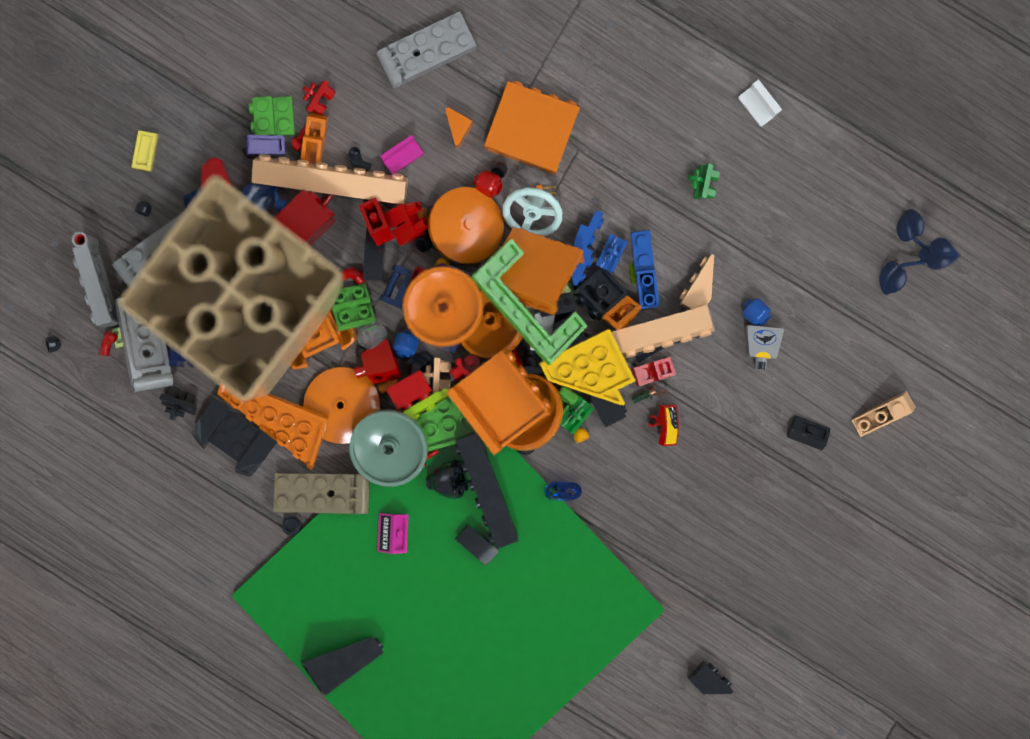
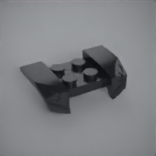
[192,398,277,477]

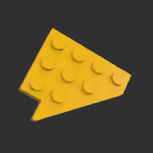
[539,328,635,406]

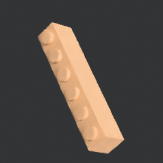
[612,305,715,358]

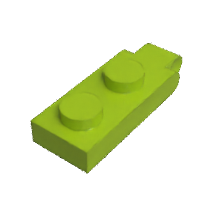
[403,388,449,421]

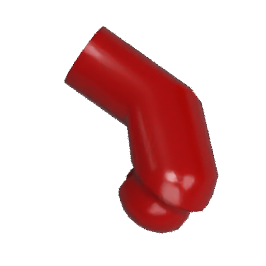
[341,267,365,284]
[99,331,118,357]

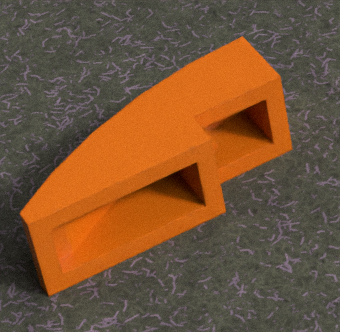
[301,113,329,165]

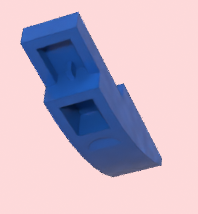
[571,210,604,287]
[630,230,660,310]

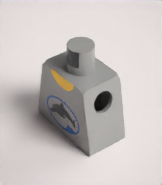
[744,325,784,370]

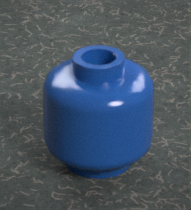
[742,298,771,326]
[392,329,419,359]

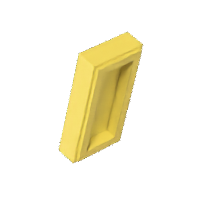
[131,130,159,172]

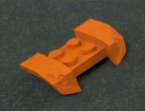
[290,308,357,370]

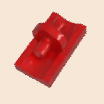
[302,80,336,115]
[449,355,480,382]

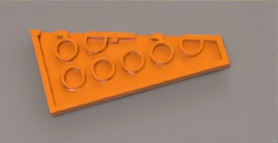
[217,384,329,470]

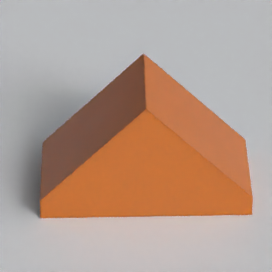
[445,108,473,149]
[603,296,642,330]

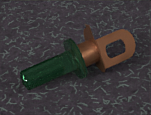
[632,384,668,403]

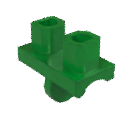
[687,163,720,200]
[560,396,595,435]

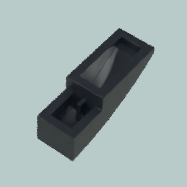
[363,228,386,282]

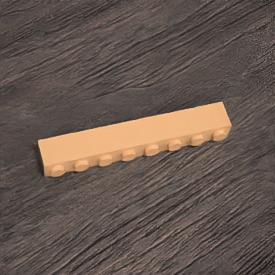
[251,154,408,204]

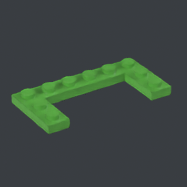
[470,239,587,365]

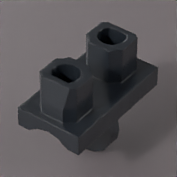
[540,292,576,317]
[159,387,197,420]

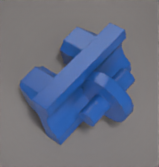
[596,234,628,273]

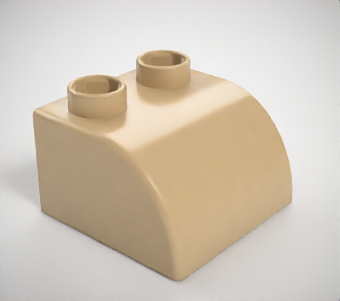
[120,177,343,400]

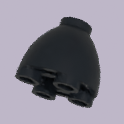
[426,460,468,499]

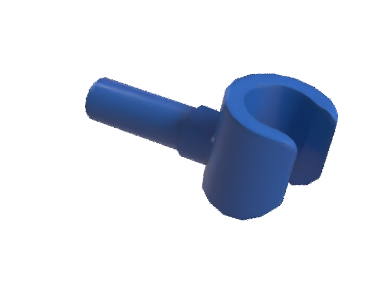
[274,186,287,212]

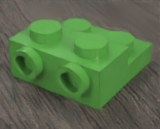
[249,96,296,136]

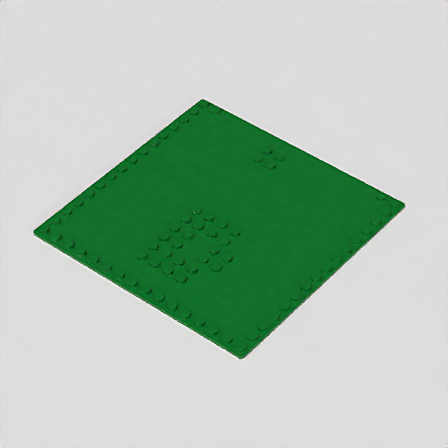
[233,396,664,739]

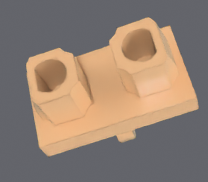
[423,358,451,393]

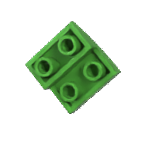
[332,283,376,332]

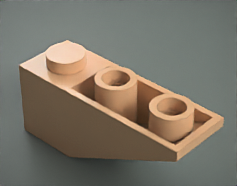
[679,254,714,310]
[851,391,916,437]

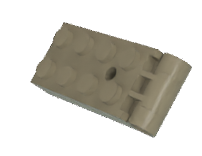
[273,473,370,514]

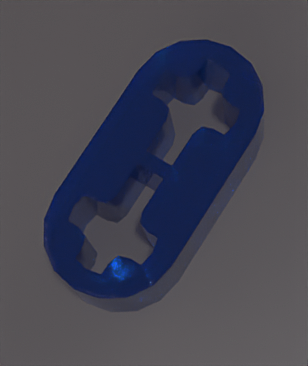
[544,482,582,501]

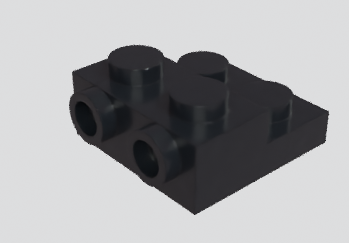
[573,268,628,321]

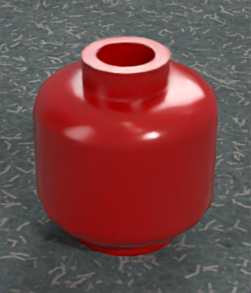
[473,170,503,198]

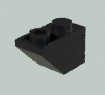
[687,661,734,695]

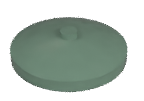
[349,410,428,487]

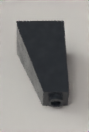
[300,637,384,696]

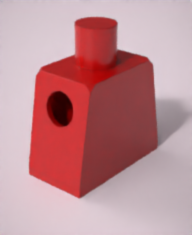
[354,339,402,384]

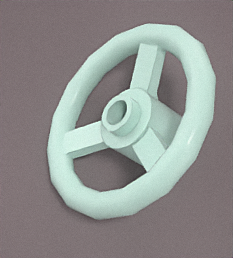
[503,187,563,236]

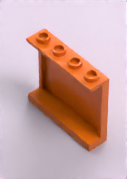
[484,81,580,175]
[499,227,584,315]
[446,348,552,455]

